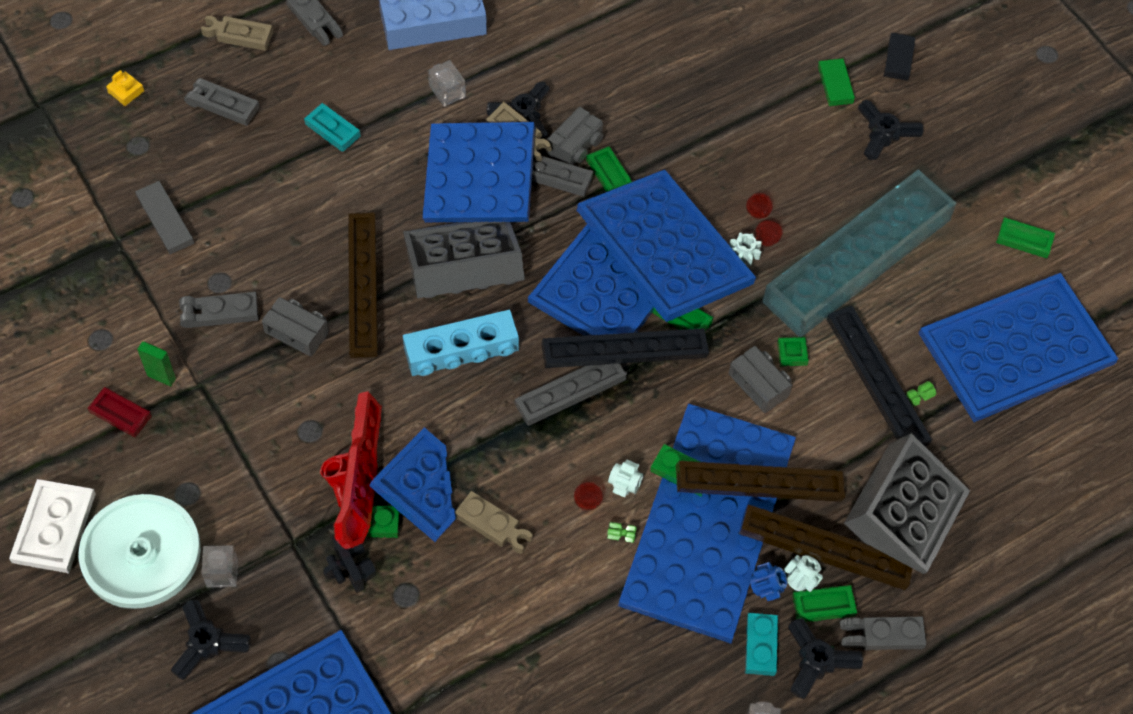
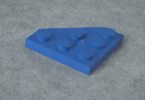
[369,427,456,542]

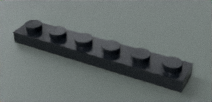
[826,305,932,446]
[541,328,709,368]

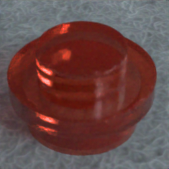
[746,193,773,219]
[755,221,782,246]
[574,482,603,511]

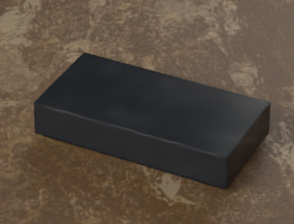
[884,32,916,81]

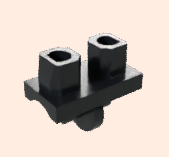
[323,537,376,593]

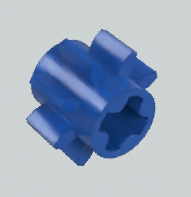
[750,562,787,601]

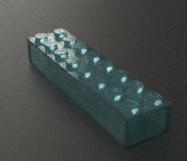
[763,170,957,337]

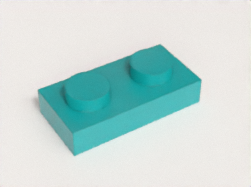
[304,103,360,152]
[745,613,778,676]

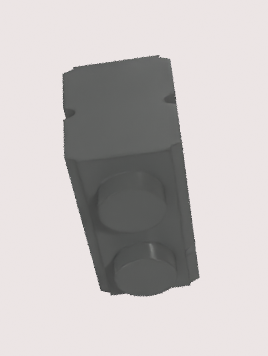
[546,107,603,165]
[262,297,329,357]
[728,346,792,413]

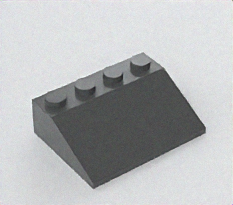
[403,222,524,298]
[844,433,970,574]

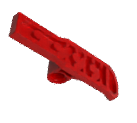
[320,391,382,549]

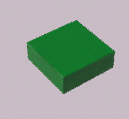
[777,337,808,367]

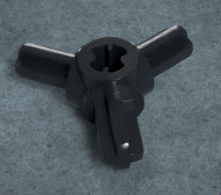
[487,81,550,139]
[858,100,923,161]
[171,600,251,680]
[788,618,863,699]

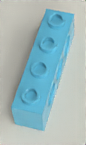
[403,310,519,376]

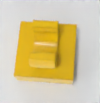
[106,70,144,106]

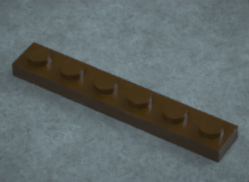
[348,212,378,358]
[676,461,845,502]
[739,504,913,591]

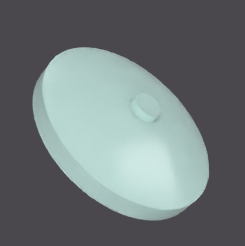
[79,494,201,608]

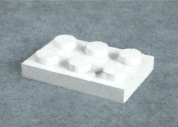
[9,479,96,573]

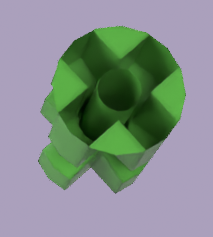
[906,381,936,407]
[607,522,637,543]

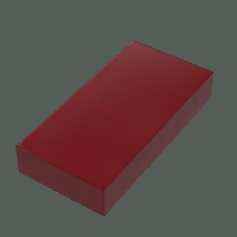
[88,387,152,438]

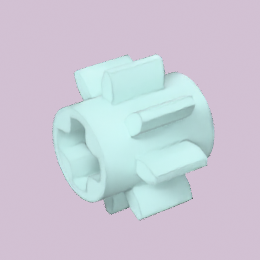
[729,232,762,266]
[608,460,643,497]
[784,555,823,592]

